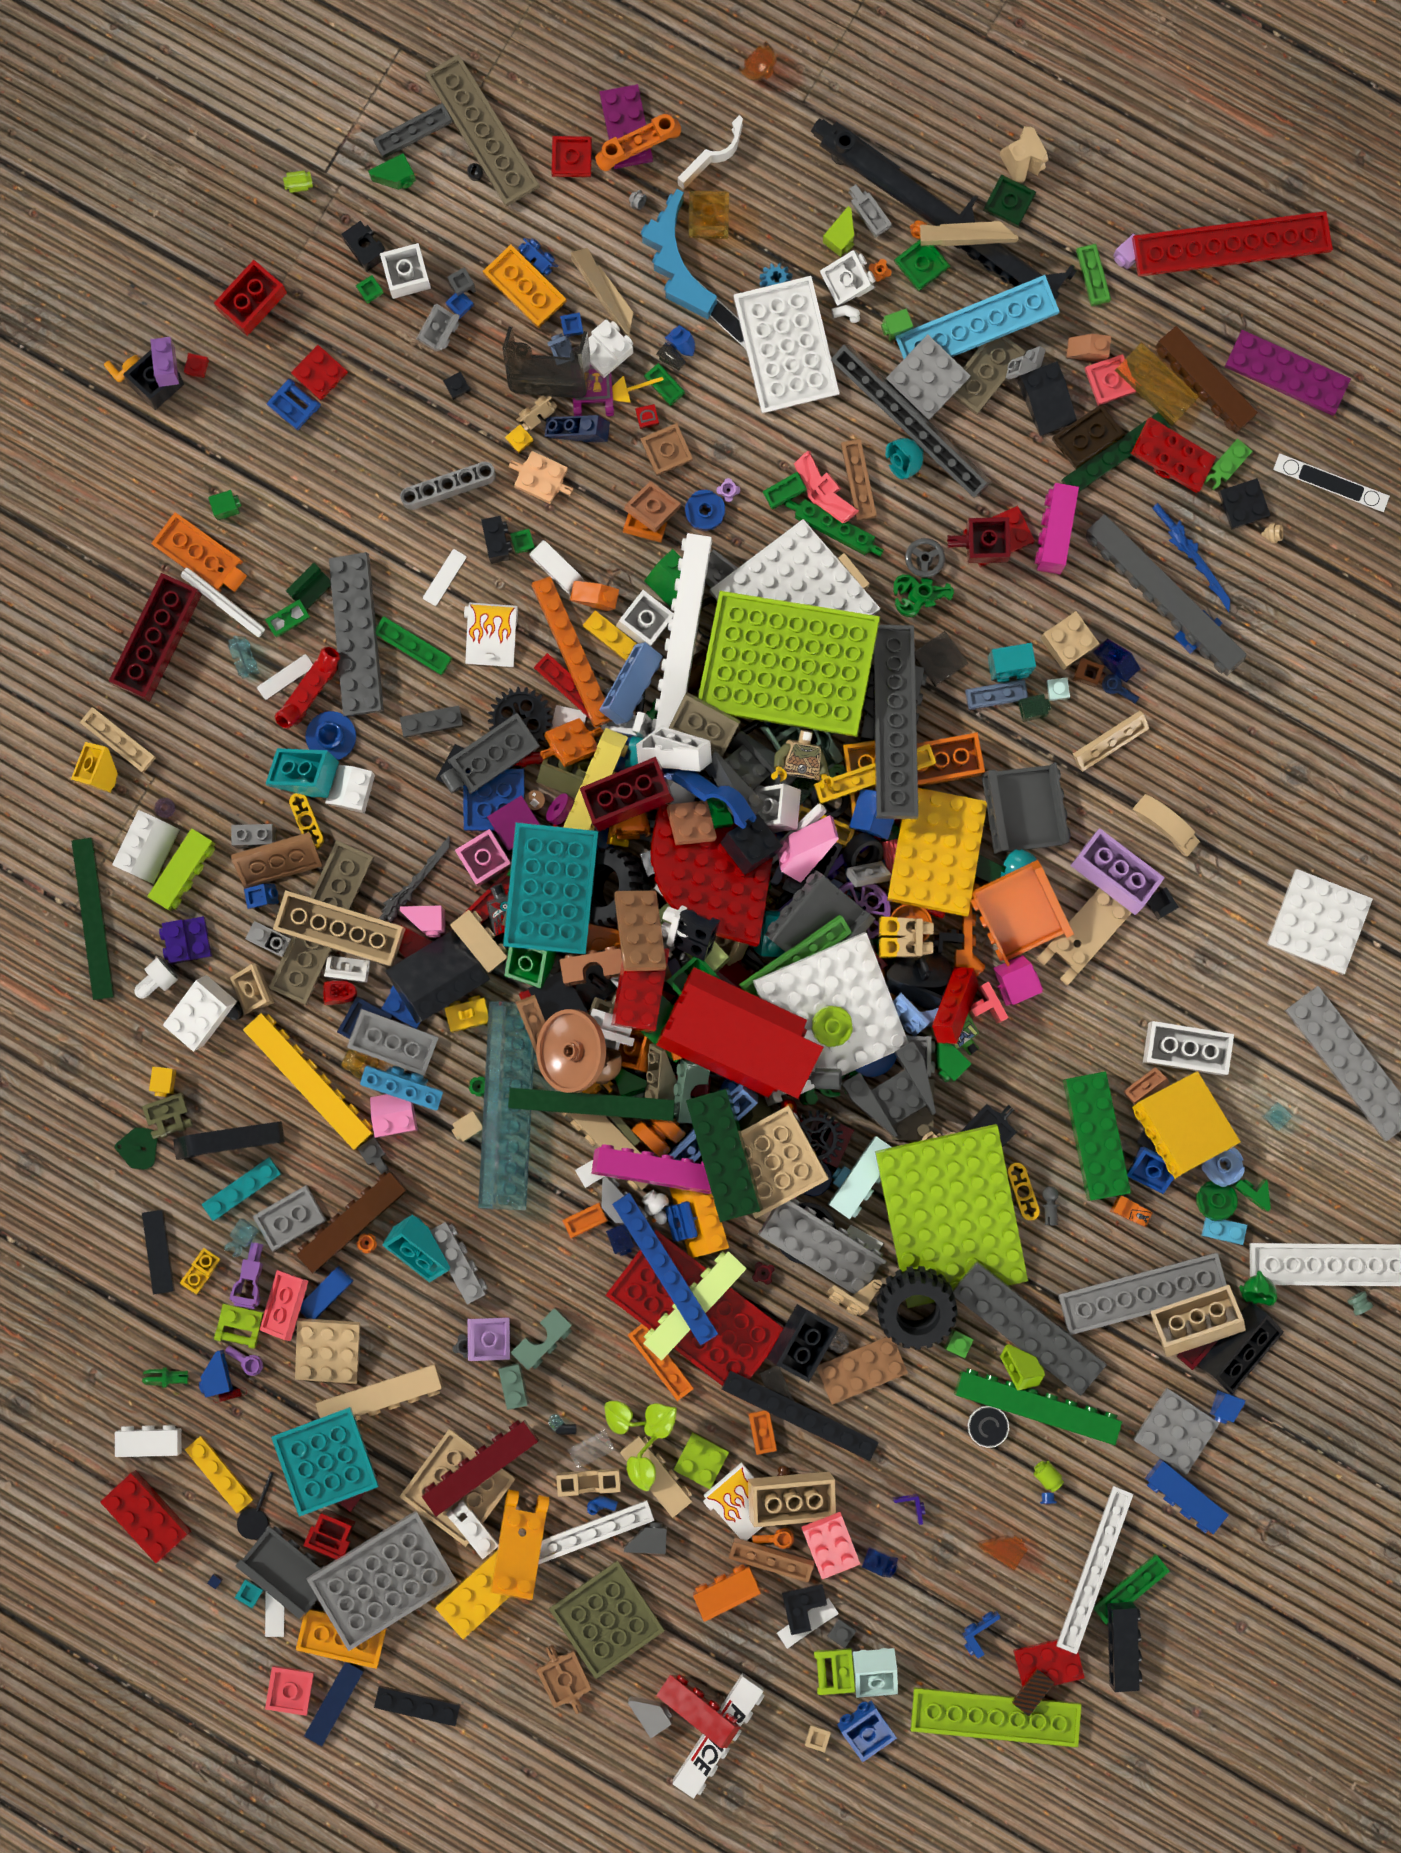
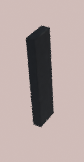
[142,1210,175,1295]

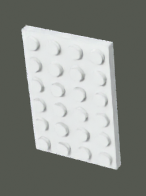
[733,276,839,414]

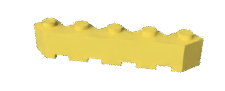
[563,728,628,831]

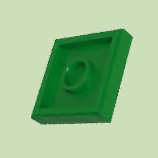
[894,240,950,291]

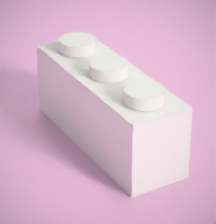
[115,1425,182,1457]

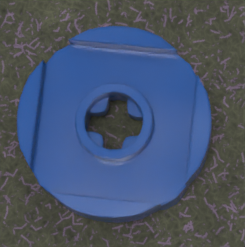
[685,490,725,531]

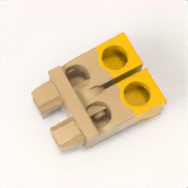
[879,917,934,958]

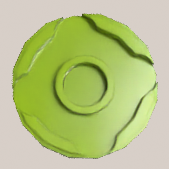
[811,1006,853,1047]

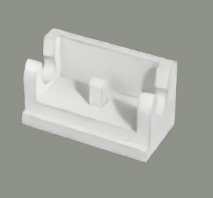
[324,955,370,983]

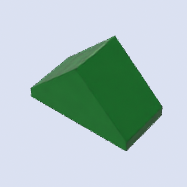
[615,1068,647,1097]

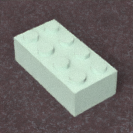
[827,1136,891,1219]

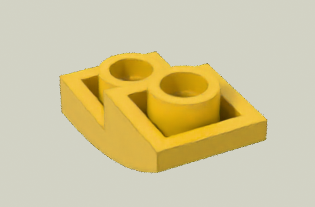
[180,1248,221,1295]

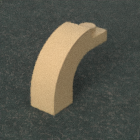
[1132,794,1200,857]

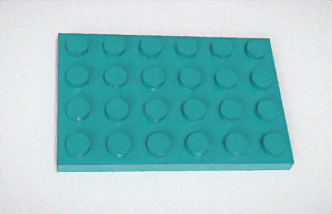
[503,823,598,954]

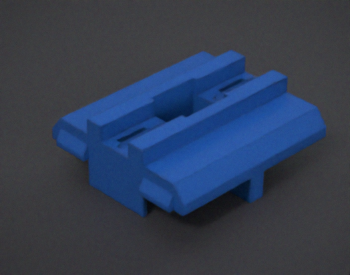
[665,1201,698,1242]

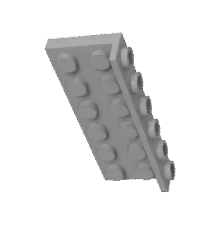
[758,1198,887,1294]

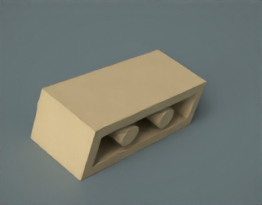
[450,910,508,973]

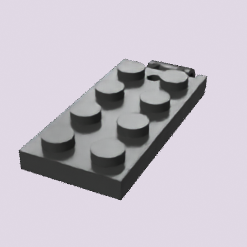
[440,713,540,795]

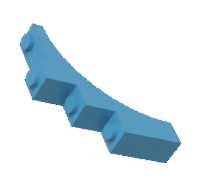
[641,189,717,320]

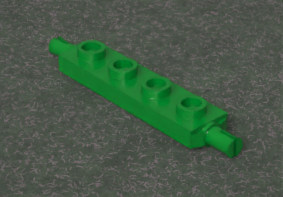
[785,499,884,557]

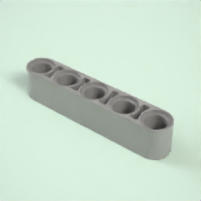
[400,461,496,510]

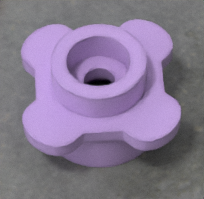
[716,478,740,502]

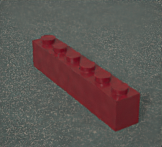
[421,1420,539,1517]

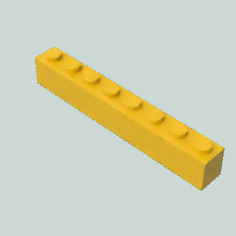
[243,1013,374,1150]

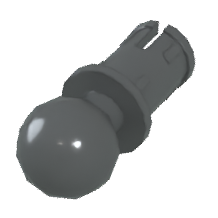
[1042,1186,1059,1225]

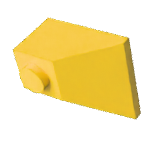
[71,742,118,793]

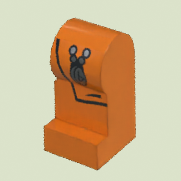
[1110,1195,1153,1227]

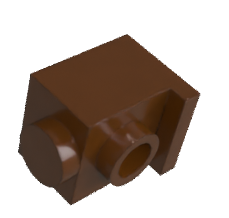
[1072,658,1105,688]

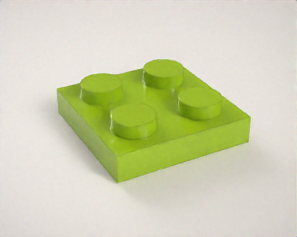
[673,1432,729,1489]

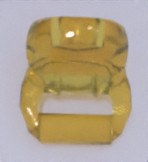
[341,1049,380,1079]

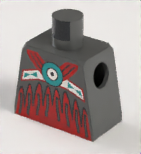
[486,884,508,936]

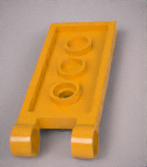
[490,1489,549,1600]

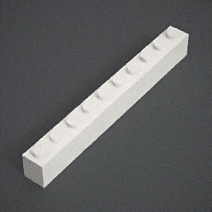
[651,533,712,731]

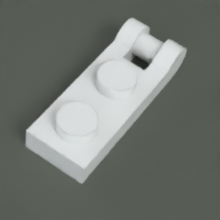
[446,1500,498,1559]

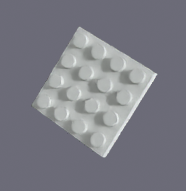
[1267,869,1373,975]

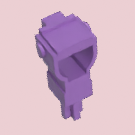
[230,1242,263,1309]

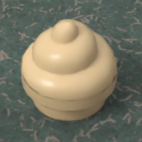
[1261,523,1283,543]

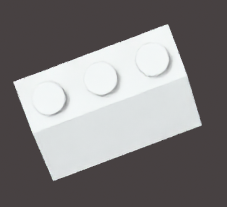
[112,810,180,884]

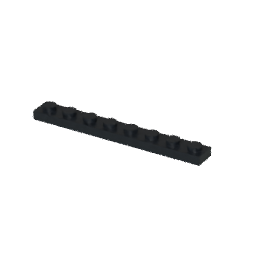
[721,1370,879,1461]

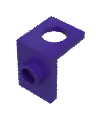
[893,1494,925,1525]

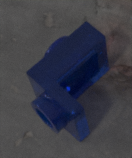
[862,1547,898,1578]

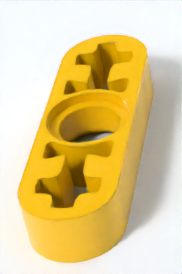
[289,793,324,849]
[1007,1163,1040,1220]

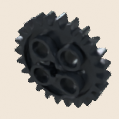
[488,687,553,744]

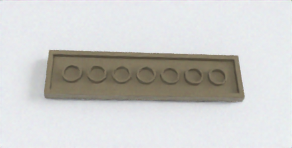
[425,54,540,207]
[269,840,374,1005]

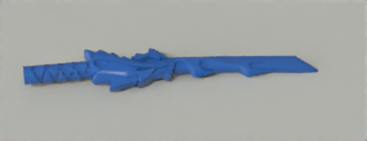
[1152,503,1230,612]

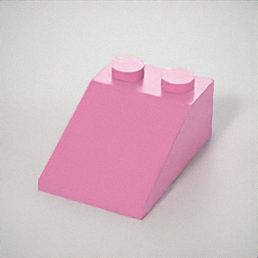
[777,815,839,883]

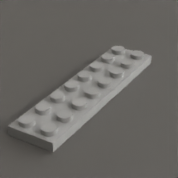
[1284,986,1401,1142]
[1058,1253,1227,1335]

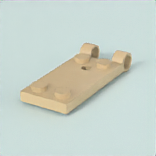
[1037,888,1132,986]

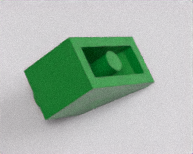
[368,153,416,190]

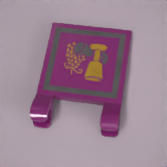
[571,364,614,417]

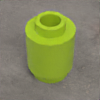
[283,170,313,193]
[1033,1461,1064,1492]

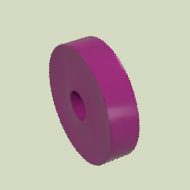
[546,793,574,825]

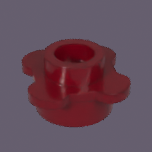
[752,1262,775,1285]

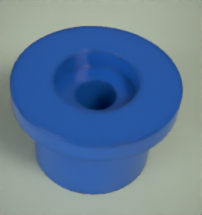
[1040,1493,1057,1504]

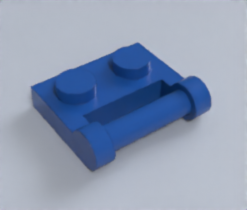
[266,379,321,431]

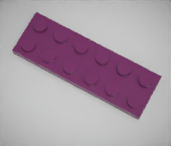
[1224,330,1351,416]

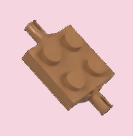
[536,1645,592,1714]

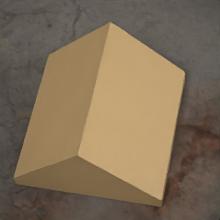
[230,963,274,1015]

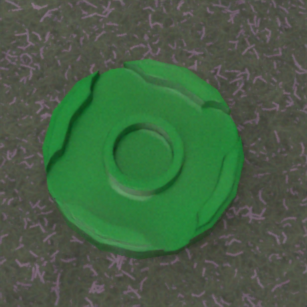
[1196,1181,1238,1221]

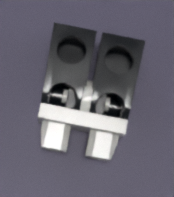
[661,906,720,961]

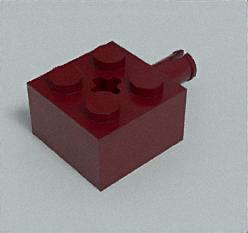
[947,517,1010,563]

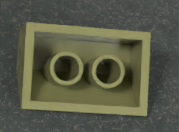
[536,755,594,798]

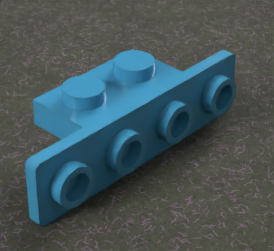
[360,1066,443,1110]

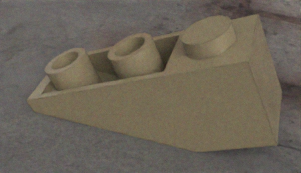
[645,1044,677,1100]

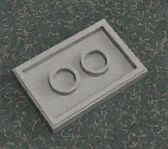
[253,1185,327,1252]

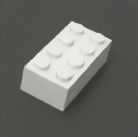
[1143,1021,1234,1076]

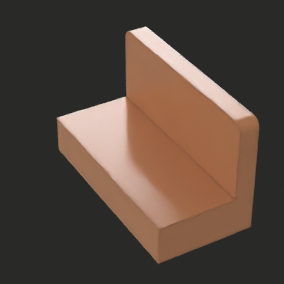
[1123,1067,1170,1105]

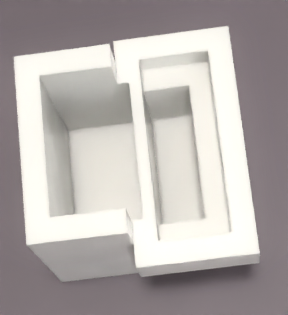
[591,1008,635,1050]

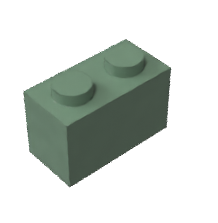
[498,1363,529,1410]

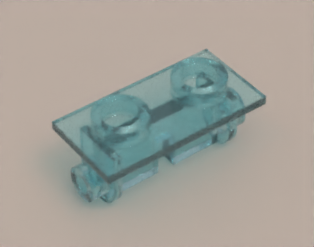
[228,636,259,679]

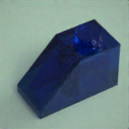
[1093,638,1141,682]

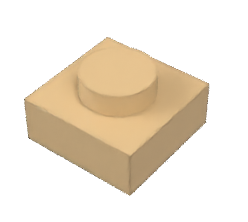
[804,1724,831,1753]

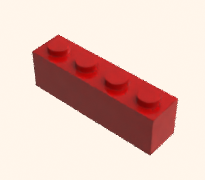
[932,967,979,1044]
[656,1674,741,1748]

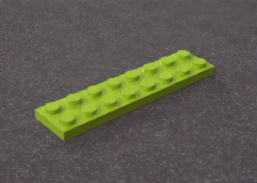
[910,1687,1081,1747]

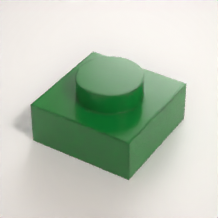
[355,275,384,304]
[510,529,535,554]

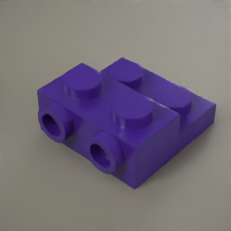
[159,916,212,964]

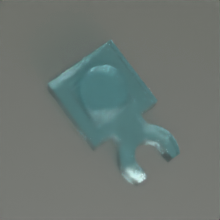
[224,1218,259,1257]

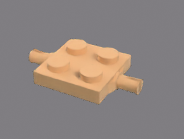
[509,451,574,504]

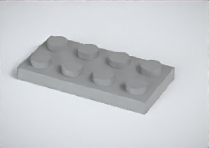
[347,1009,439,1075]

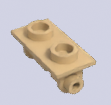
[516,395,557,431]

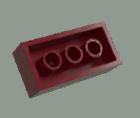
[580,757,674,832]

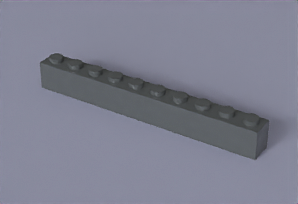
[831,345,992,498]
[1086,514,1247,676]

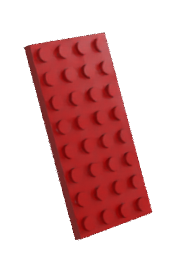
[605,1229,783,1385]

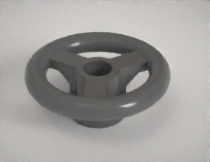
[905,538,945,577]

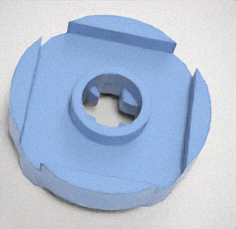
[1202,1147,1245,1187]

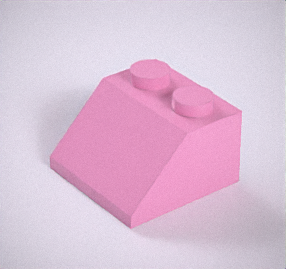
[400,906,446,938]
[370,1094,418,1138]

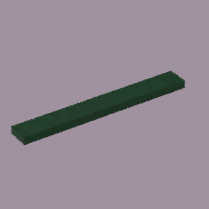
[71,837,115,1001]
[508,1088,675,1121]

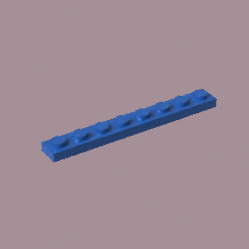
[612,1193,718,1345]

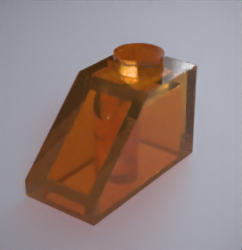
[977,1535,1028,1571]

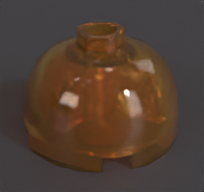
[738,41,777,81]

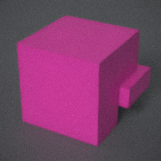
[993,955,1043,1006]

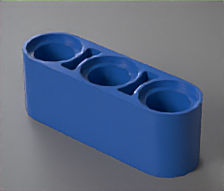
[300,1266,354,1319]

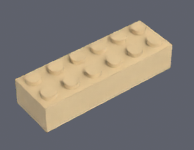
[273,890,405,967]

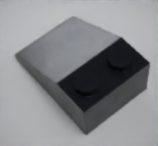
[1017,361,1077,437]

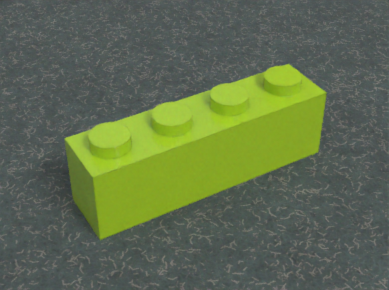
[147,828,216,912]

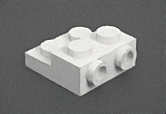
[820,250,876,307]
[577,319,633,378]

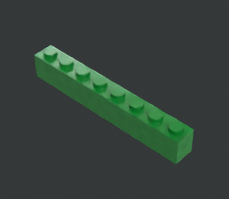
[954,1368,1122,1445]

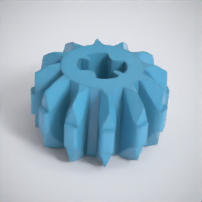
[759,263,792,288]

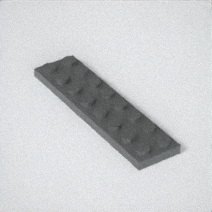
[329,552,384,717]
[953,1261,1107,1396]

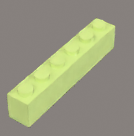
[643,1251,747,1361]

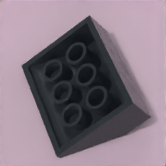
[385,930,490,1024]

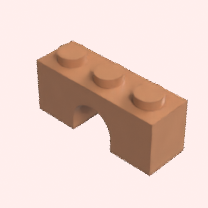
[560,946,622,987]

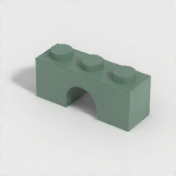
[673,1058,710,1123]
[511,1307,573,1370]

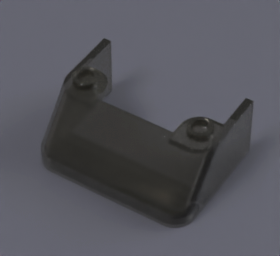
[502,326,590,398]

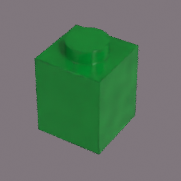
[208,490,242,521]

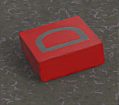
[635,404,659,429]

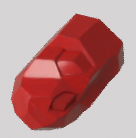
[323,981,357,1005]

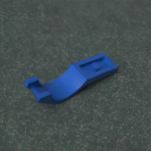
[672,770,757,829]

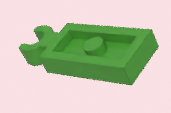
[1204,438,1252,490]

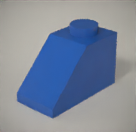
[199,1349,233,1398]
[1210,1390,1246,1424]

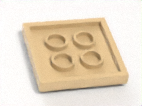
[295,1318,360,1384]

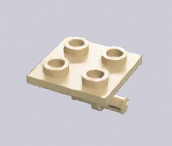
[826,1280,882,1316]

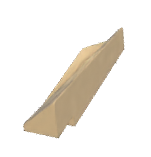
[920,221,1018,246]
[571,248,634,338]

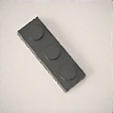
[400,706,463,738]

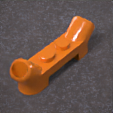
[595,114,681,171]
[954,883,985,977]

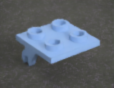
[893,993,939,1036]

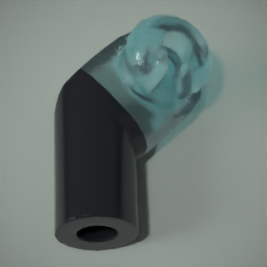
[548,1414,577,1435]

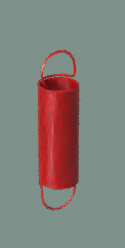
[213,1388,247,1403]

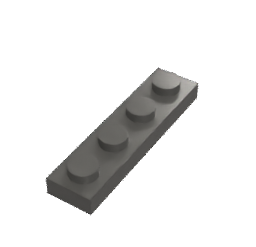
[373,103,453,159]

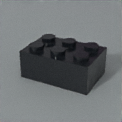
[767,1304,839,1383]

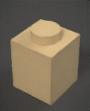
[452,1111,485,1142]

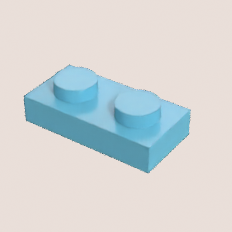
[1201,1217,1247,1245]

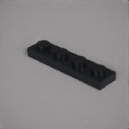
[374,1686,461,1726]

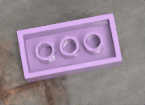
[1070,828,1165,915]

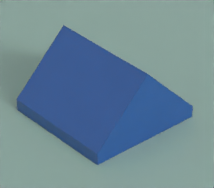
[849,789,894,840]
[1127,1147,1174,1194]

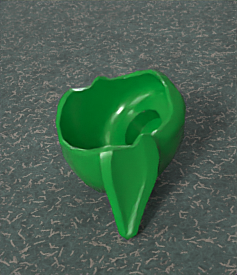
[1239,1270,1278,1306]

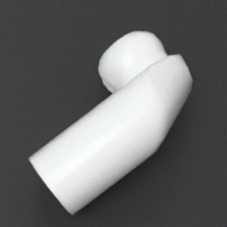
[831,305,860,323]

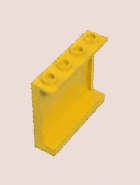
[1132,1071,1241,1179]

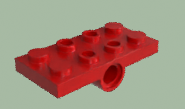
[1131,418,1216,493]

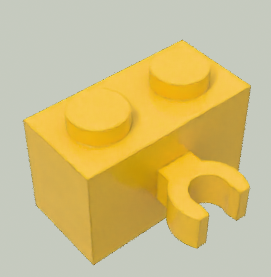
[444,995,492,1033]

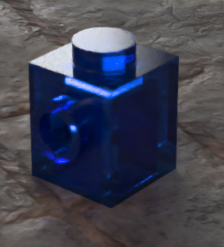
[606,1224,634,1256]

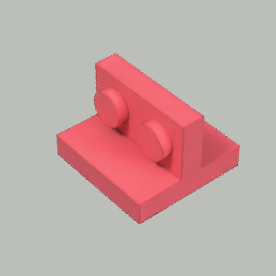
[969,982,1009,1024]

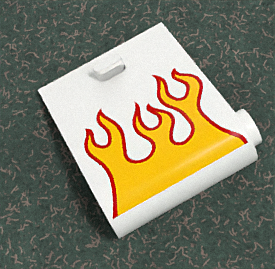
[464,602,518,667]
[703,1462,762,1541]

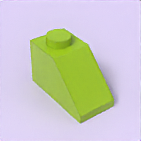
[822,206,854,257]
[1000,1344,1045,1391]

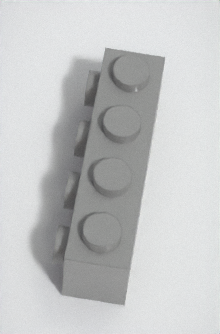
[430,1221,488,1305]

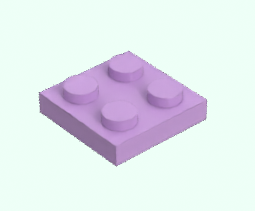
[468,1318,510,1361]

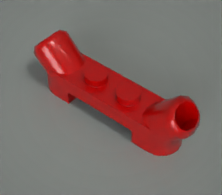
[274,647,340,729]

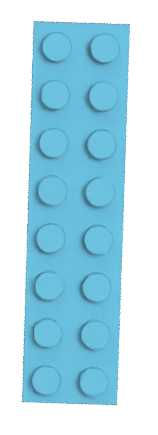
[895,275,1059,359]

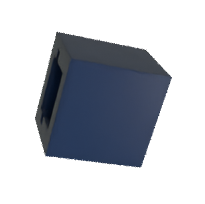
[207,1573,223,1589]

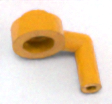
[104,355,140,382]

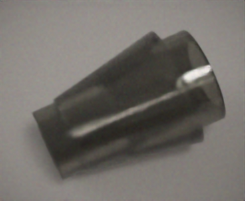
[656,342,686,371]

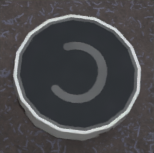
[968,1406,1009,1448]

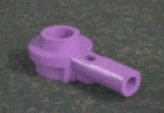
[225,1345,263,1376]

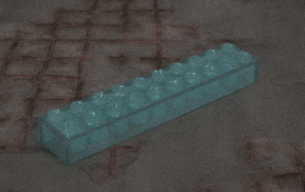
[478,1001,534,1210]

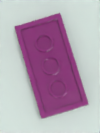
[599,84,653,169]

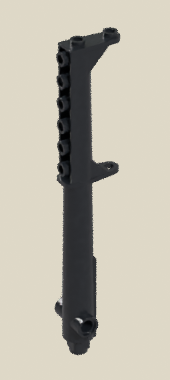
[811,118,1077,301]

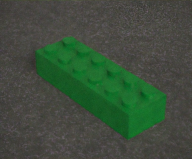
[1063,1071,1131,1201]

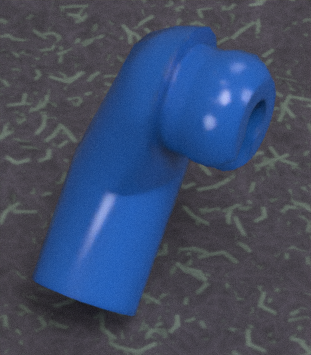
[587,1496,618,1515]

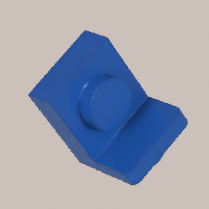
[244,884,279,909]

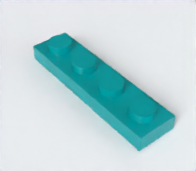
[201,1157,282,1221]

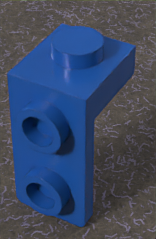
[962,1611,1001,1659]

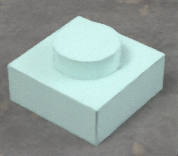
[1046,678,1070,701]

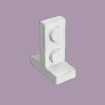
[601,712,653,738]

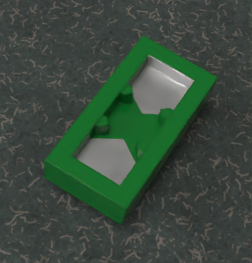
[265,599,311,638]

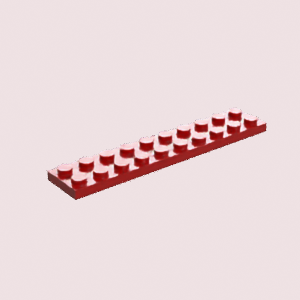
[1132,211,1333,277]

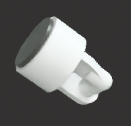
[134,957,179,998]

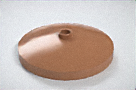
[536,1009,606,1093]

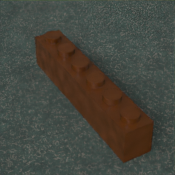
[1155,326,1258,434]
[297,1172,408,1274]

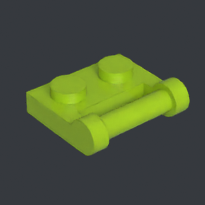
[214,1303,264,1349]
[814,1648,855,1695]

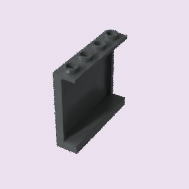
[981,763,1071,854]

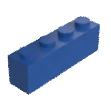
[1145,1459,1229,1534]

